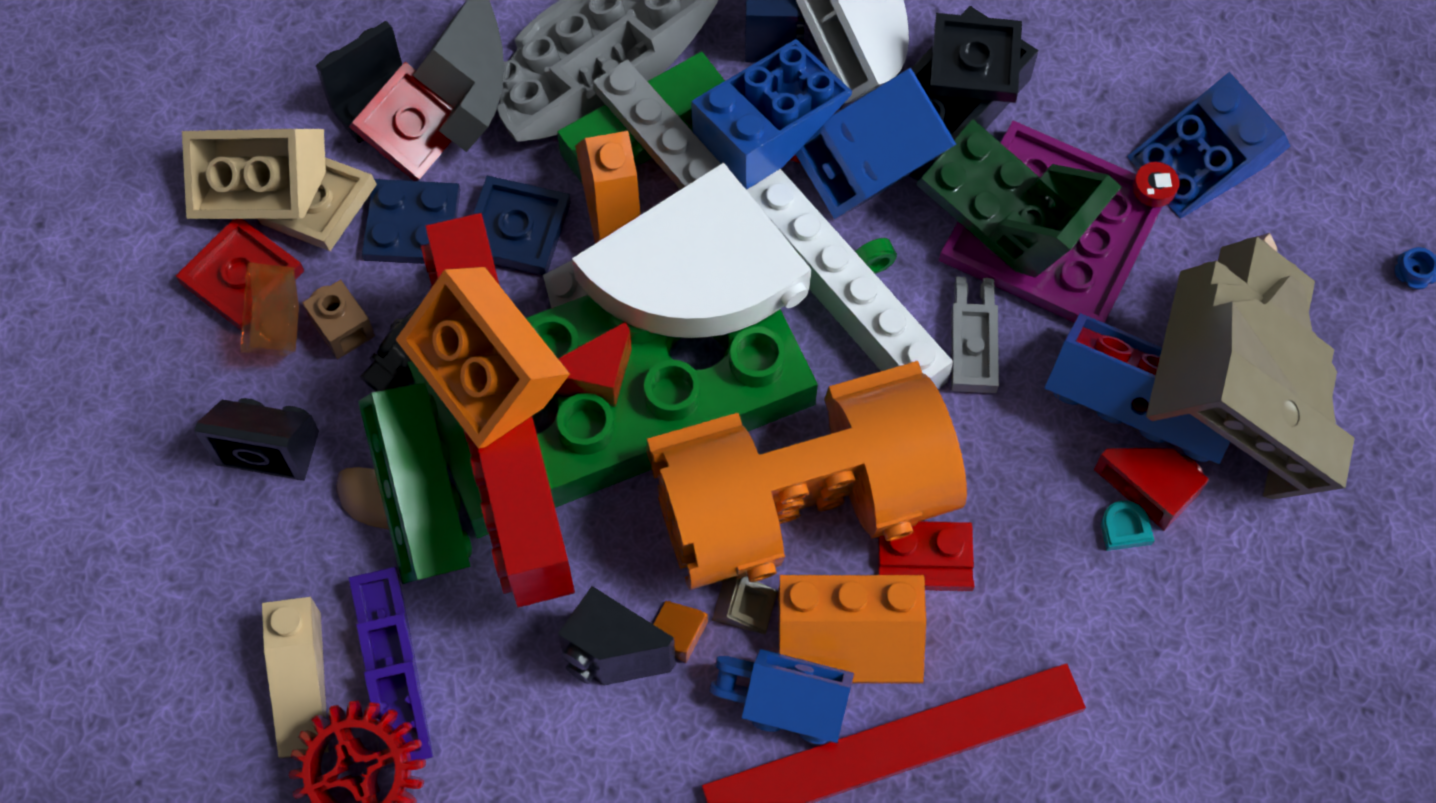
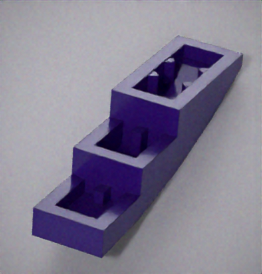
[348,567,433,769]

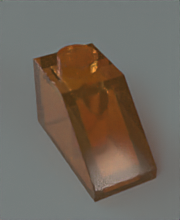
[240,263,299,356]

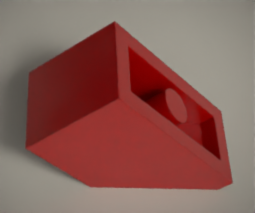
[1094,448,1209,531]

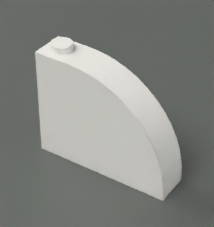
[796,0,909,104]
[572,163,811,338]

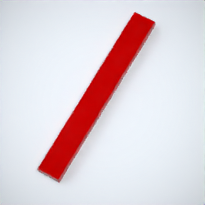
[702,663,1086,803]

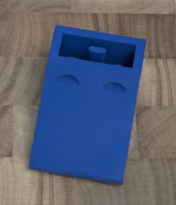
[691,39,852,190]
[796,68,957,219]
[1127,71,1291,219]

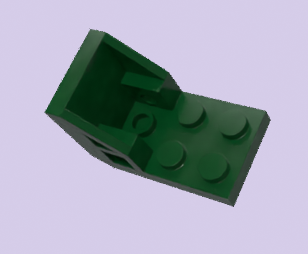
[916,119,1122,278]

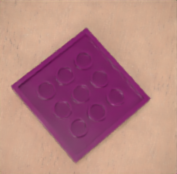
[939,120,1163,323]

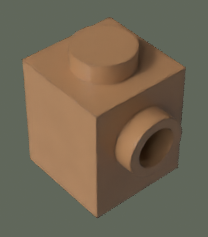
[302,279,375,360]

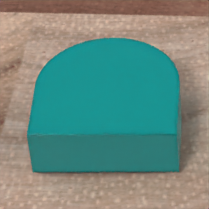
[1101,500,1155,551]

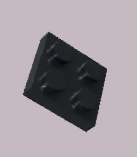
[929,13,1022,103]

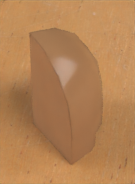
[336,467,389,530]

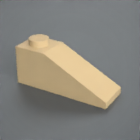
[262,597,329,758]

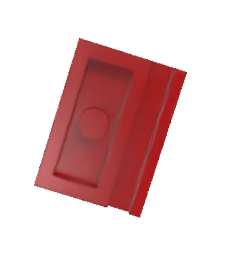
[878,521,975,591]

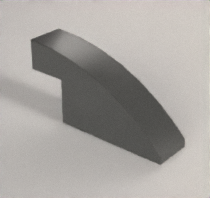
[413,0,504,152]

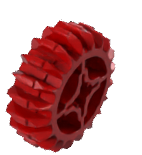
[288,700,426,803]

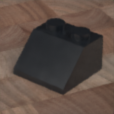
[194,398,319,481]
[558,586,676,686]

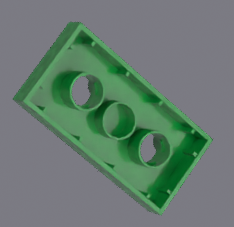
[408,295,818,539]

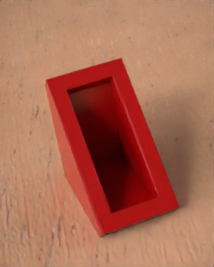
[555,322,632,407]

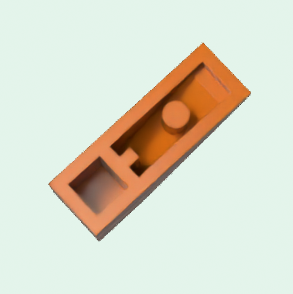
[575,131,641,244]

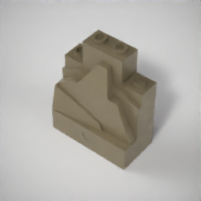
[1146,236,1355,500]

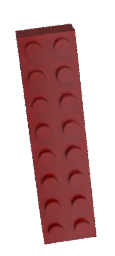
[421,213,575,608]

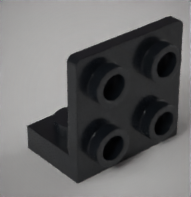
[316,21,402,144]

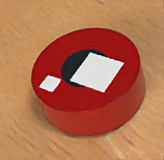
[1133,162,1179,207]

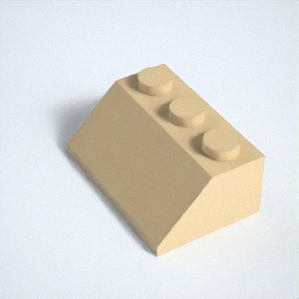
[182,129,326,219]

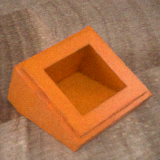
[653,601,708,663]

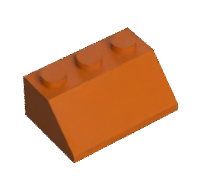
[396,267,570,449]
[778,575,926,684]

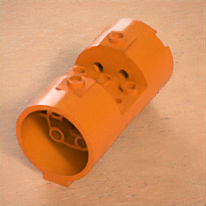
[646,361,967,590]

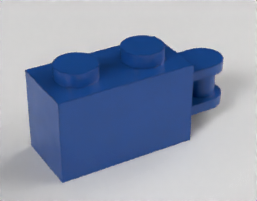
[709,649,854,744]

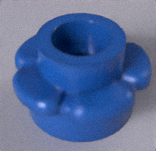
[1394,247,1436,290]

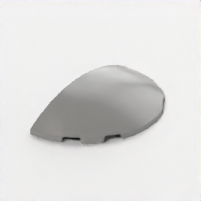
[497,0,719,142]

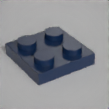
[473,175,571,276]
[362,179,461,264]

